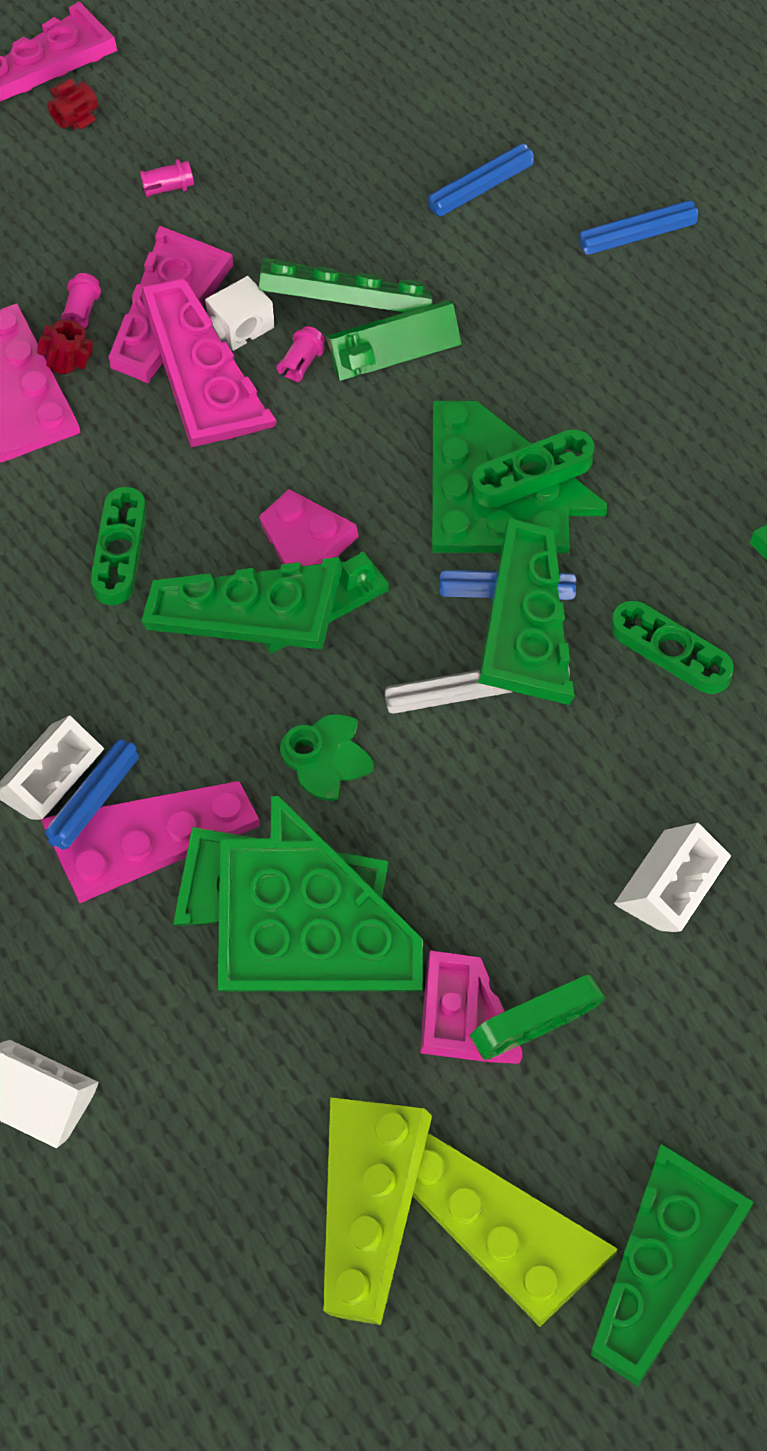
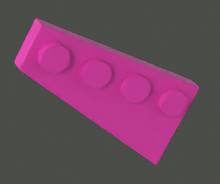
[0,1,117,102]
[109,226,233,383]
[142,279,276,447]
[0,303,81,463]
[41,781,260,904]

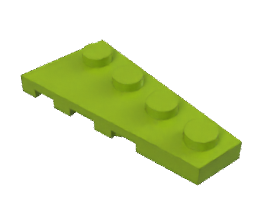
[323,1097,432,1325]
[413,1134,618,1327]

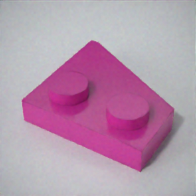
[259,489,359,566]
[420,951,522,1064]

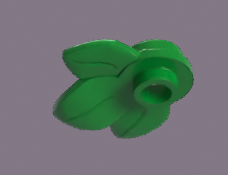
[280,714,374,801]

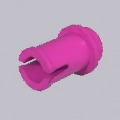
[140,159,194,198]
[61,273,101,329]
[277,326,325,382]

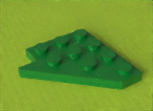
[432,401,607,553]
[218,796,423,992]

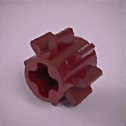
[47,78,98,130]
[37,320,94,374]

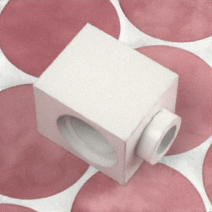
[205,276,274,351]

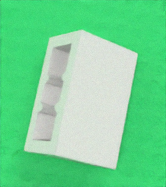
[0,715,104,820]
[614,823,731,932]
[0,1040,99,1148]

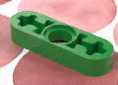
[472,430,594,508]
[91,487,147,605]
[611,601,734,694]
[470,975,605,1060]

